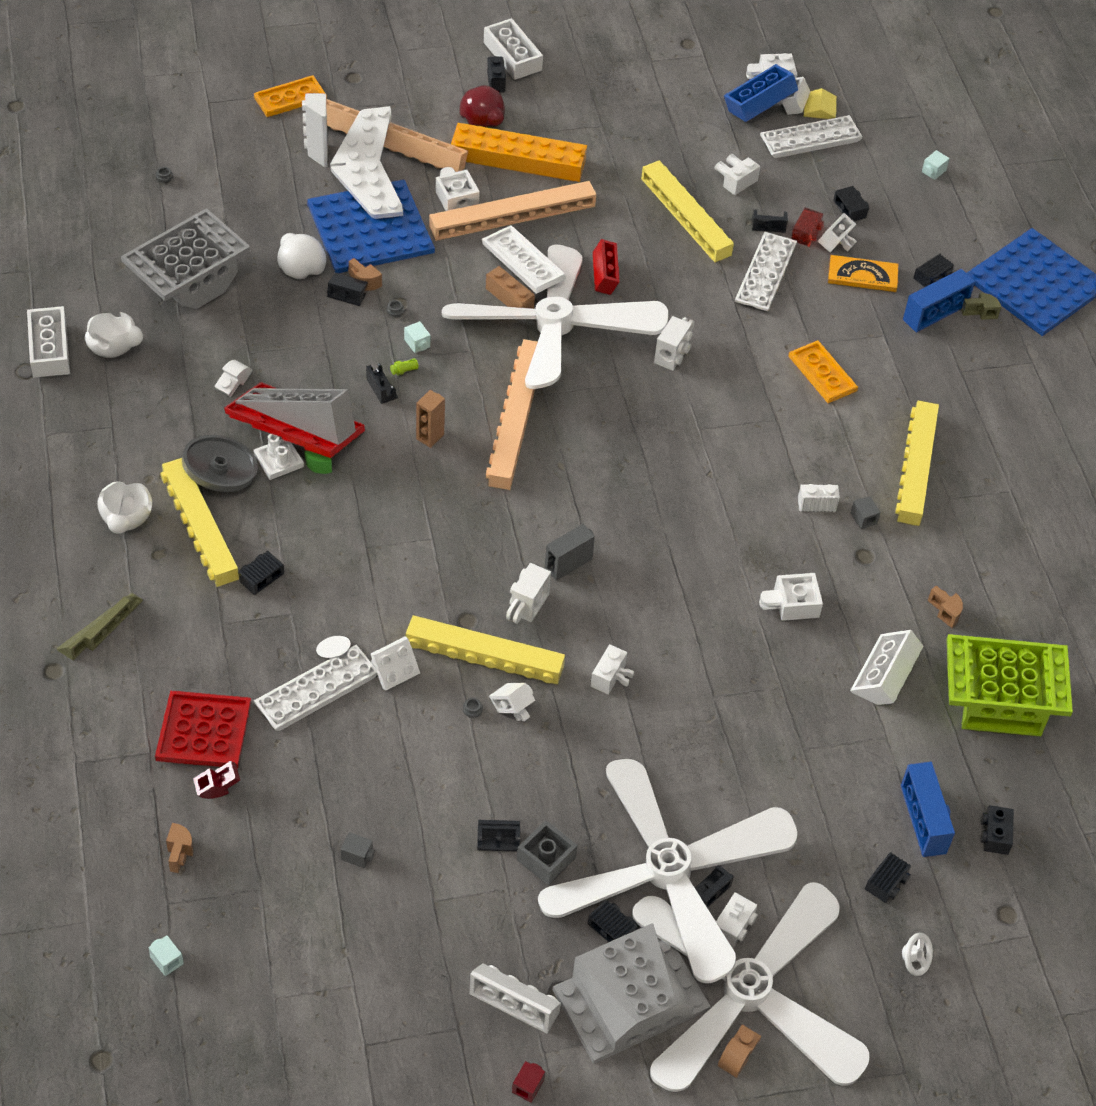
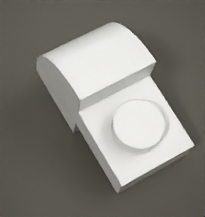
[214,360,253,397]

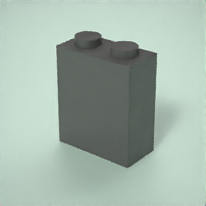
[545,524,595,581]

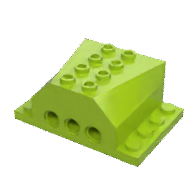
[947,634,1073,737]

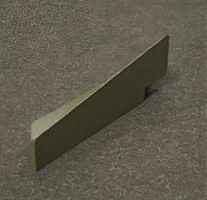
[57,593,143,661]

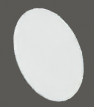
[316,636,350,658]

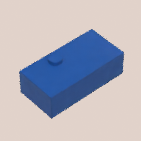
[724,64,798,122]
[903,269,975,332]
[901,762,955,857]

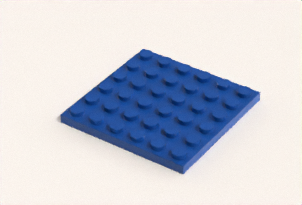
[307,179,435,273]
[967,228,1096,336]

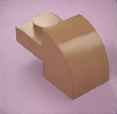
[348,258,382,291]
[928,586,963,628]
[166,823,194,873]
[718,1024,761,1078]

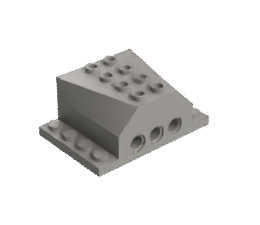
[121,208,251,309]
[553,923,711,1064]

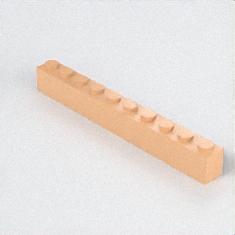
[326,99,468,172]
[429,181,596,241]
[486,339,538,490]

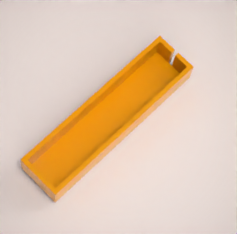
[451,123,587,182]

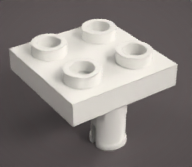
[254,434,304,480]
[371,637,420,690]

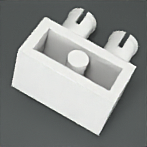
[715,154,760,195]

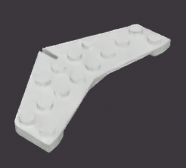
[330,106,403,219]

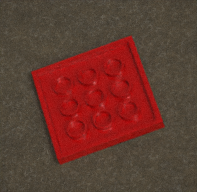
[155,690,251,769]

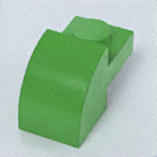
[305,450,332,474]

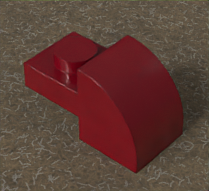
[193,761,241,799]

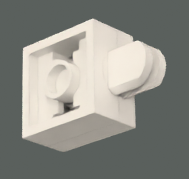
[746,53,797,79]
[436,167,479,211]
[654,316,694,371]
[506,563,551,624]
[759,573,823,621]

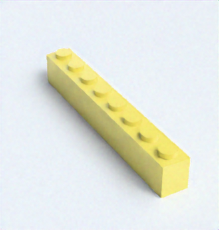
[641,160,734,262]
[895,400,939,526]
[160,458,239,587]
[406,615,565,685]

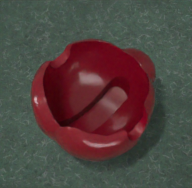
[459,85,505,127]

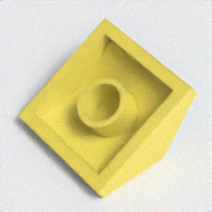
[803,88,837,119]

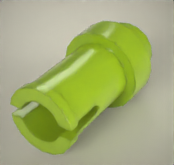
[390,358,419,376]

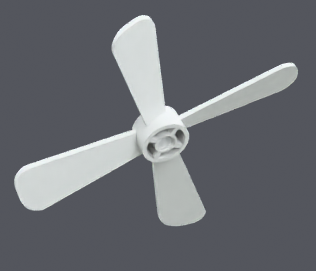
[442,245,668,389]
[538,759,797,983]
[632,883,869,1092]

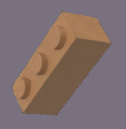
[486,266,535,309]
[416,390,445,448]

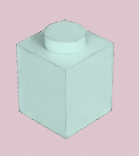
[922,150,950,180]
[404,321,430,353]
[148,935,184,976]

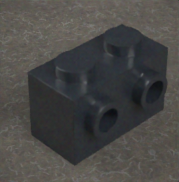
[980,805,1014,855]

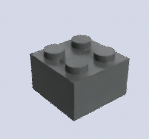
[517,820,578,885]

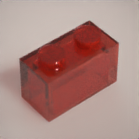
[791,207,825,247]

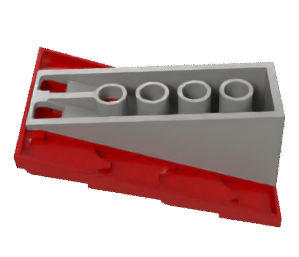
[224,382,365,458]

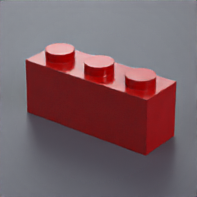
[593,239,620,295]

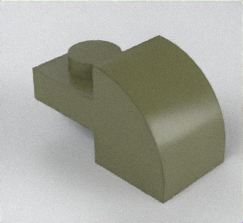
[961,293,1001,320]

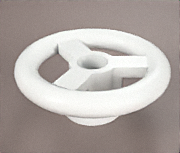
[902,933,933,976]

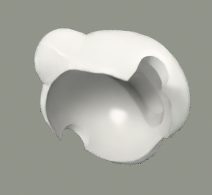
[277,233,326,279]
[85,312,143,358]
[97,481,152,534]

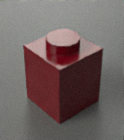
[512,1061,545,1103]

